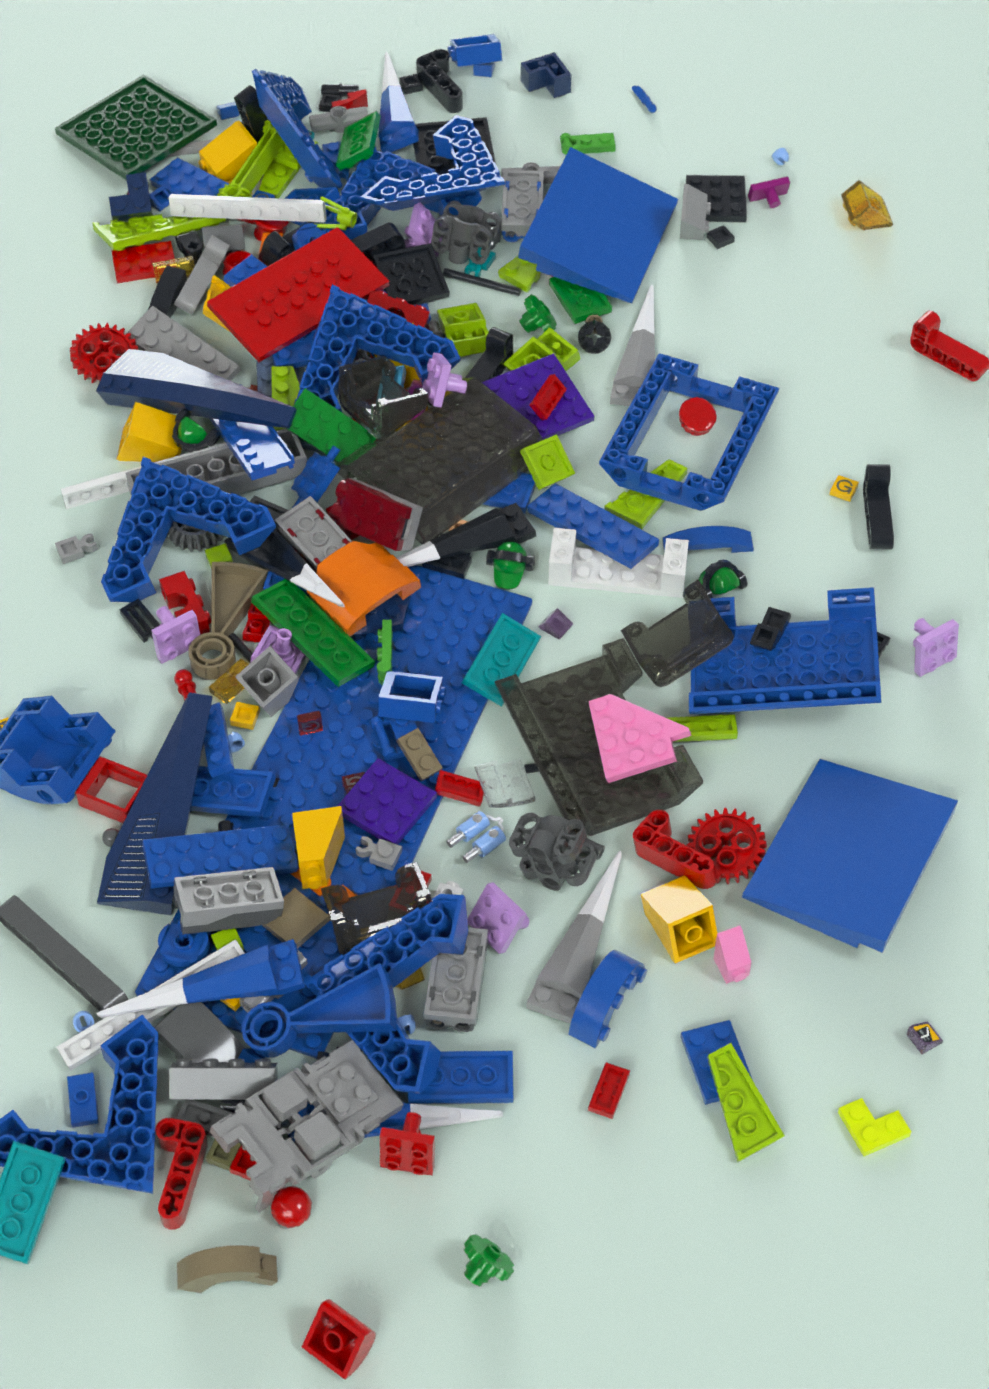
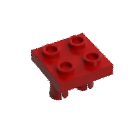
[380,1112,435,1176]

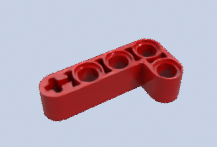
[910,310,989,381]
[633,810,717,889]
[155,1118,208,1230]

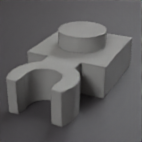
[55,534,98,564]
[356,836,402,871]

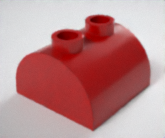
[302,1299,376,1380]

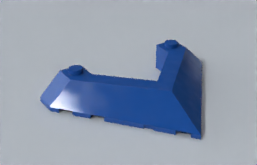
[252,69,343,188]
[361,115,505,211]
[323,147,482,240]
[294,284,461,412]
[101,457,276,602]
[304,894,469,1093]
[0,1014,159,1194]

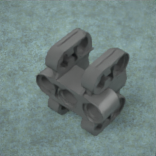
[431,201,502,264]
[509,813,597,891]

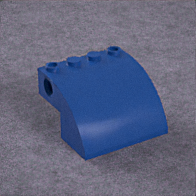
[0,695,116,804]

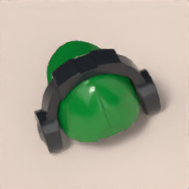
[172,409,221,453]
[486,542,535,589]
[699,560,748,599]

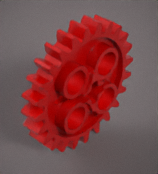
[70,323,138,383]
[686,808,767,885]

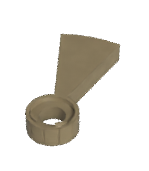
[188,562,268,680]

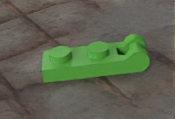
[560,133,616,155]
[377,620,393,685]

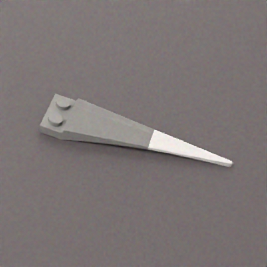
[610,285,655,406]
[526,851,622,1024]

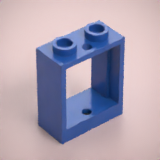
[447,34,502,67]
[378,671,446,723]

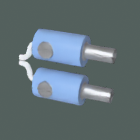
[446,811,506,863]

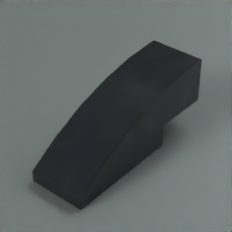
[148,266,187,318]

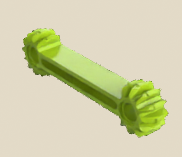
[217,120,285,197]

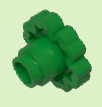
[519,294,557,333]
[464,1234,514,1286]

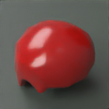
[271,1186,312,1228]

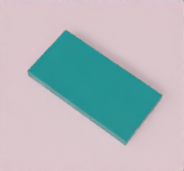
[461,613,542,707]
[0,1141,66,1264]

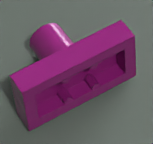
[748,176,790,208]

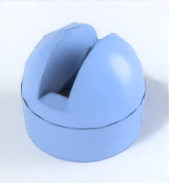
[772,148,789,165]
[228,731,245,753]
[73,1011,94,1032]
[397,1015,416,1034]

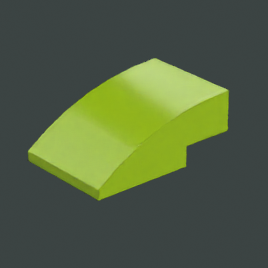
[437,303,489,357]
[503,328,581,371]

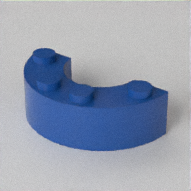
[569,950,647,1049]

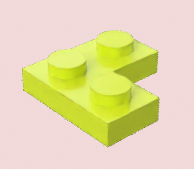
[838,1098,911,1157]

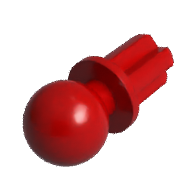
[174,669,196,701]

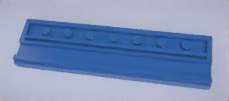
[209,384,295,481]

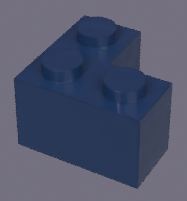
[520,52,571,98]
[109,172,153,222]

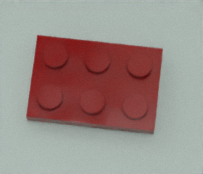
[111,241,176,283]

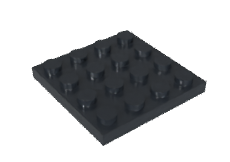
[413,117,496,175]

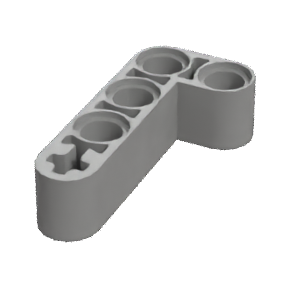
[174,235,230,315]

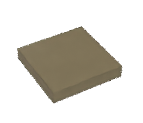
[263,888,330,948]

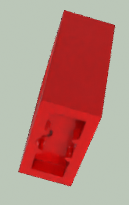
[75,756,147,823]

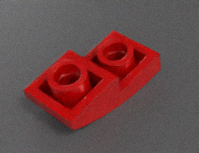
[331,89,368,110]
[242,603,272,643]

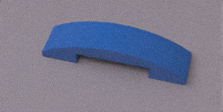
[662,526,754,553]

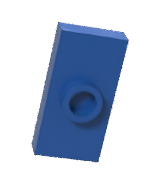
[67,1072,99,1128]

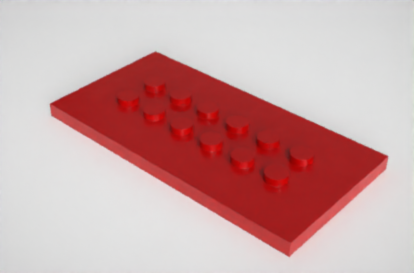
[207,227,389,362]

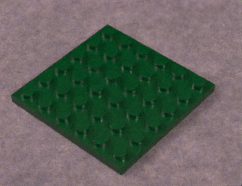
[55,75,217,181]

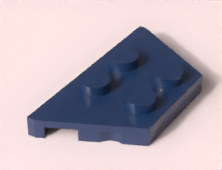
[353,594,412,640]

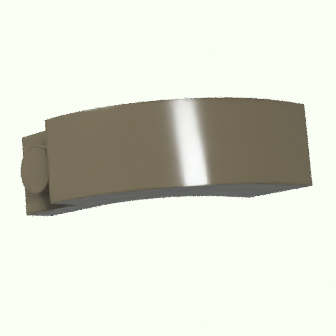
[177,1245,278,1293]

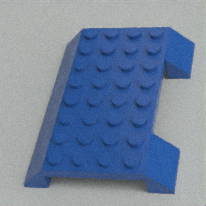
[688,587,882,714]

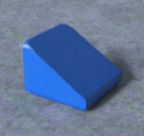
[473,63,495,77]
[216,102,240,120]
[150,185,170,212]

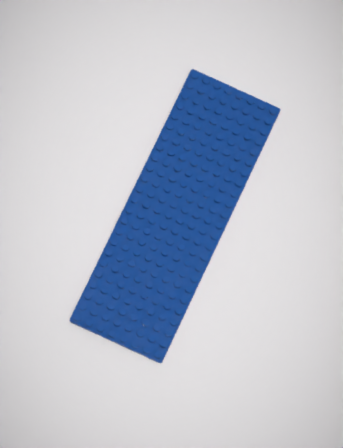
[135,565,532,1059]

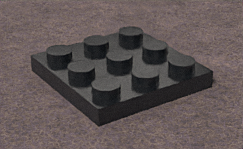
[685,175,747,222]
[372,243,450,305]

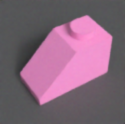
[714,926,751,984]

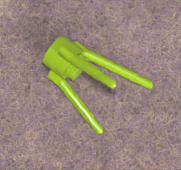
[314,197,357,230]

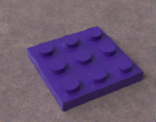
[337,758,437,845]

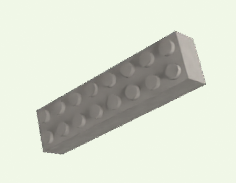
[125,429,307,496]

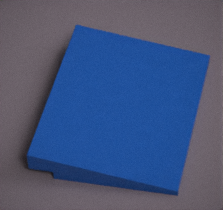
[518,147,678,304]
[742,759,958,953]

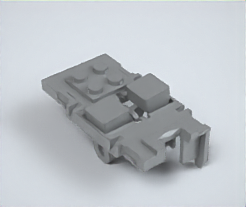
[210,1040,404,1213]

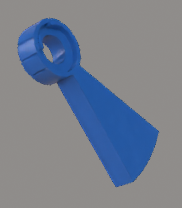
[242,963,397,1058]

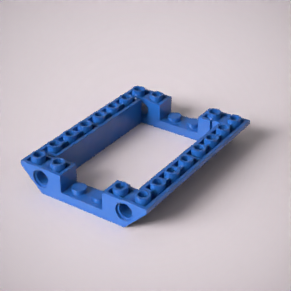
[599,353,779,511]

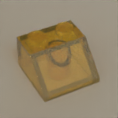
[841,180,894,230]

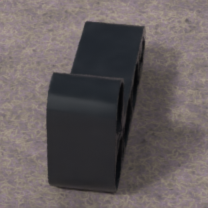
[416,49,463,113]
[234,85,268,144]
[258,222,312,266]
[351,223,406,261]
[455,327,513,407]
[863,464,894,549]

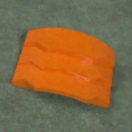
[307,541,421,636]

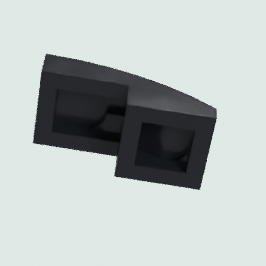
[750,607,791,651]

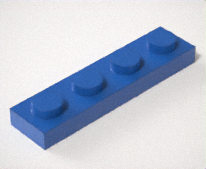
[204,702,234,778]

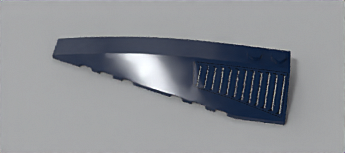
[96,349,297,429]
[97,692,213,916]

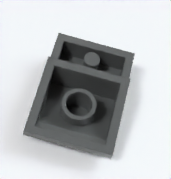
[154,1002,245,1063]

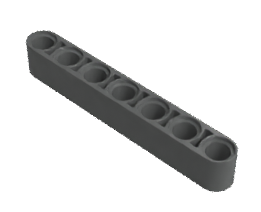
[0,895,129,1011]

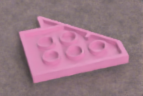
[588,694,692,783]

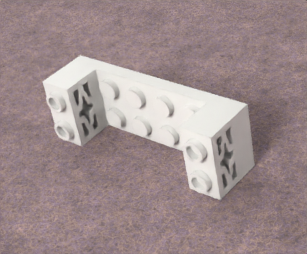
[548,528,689,598]

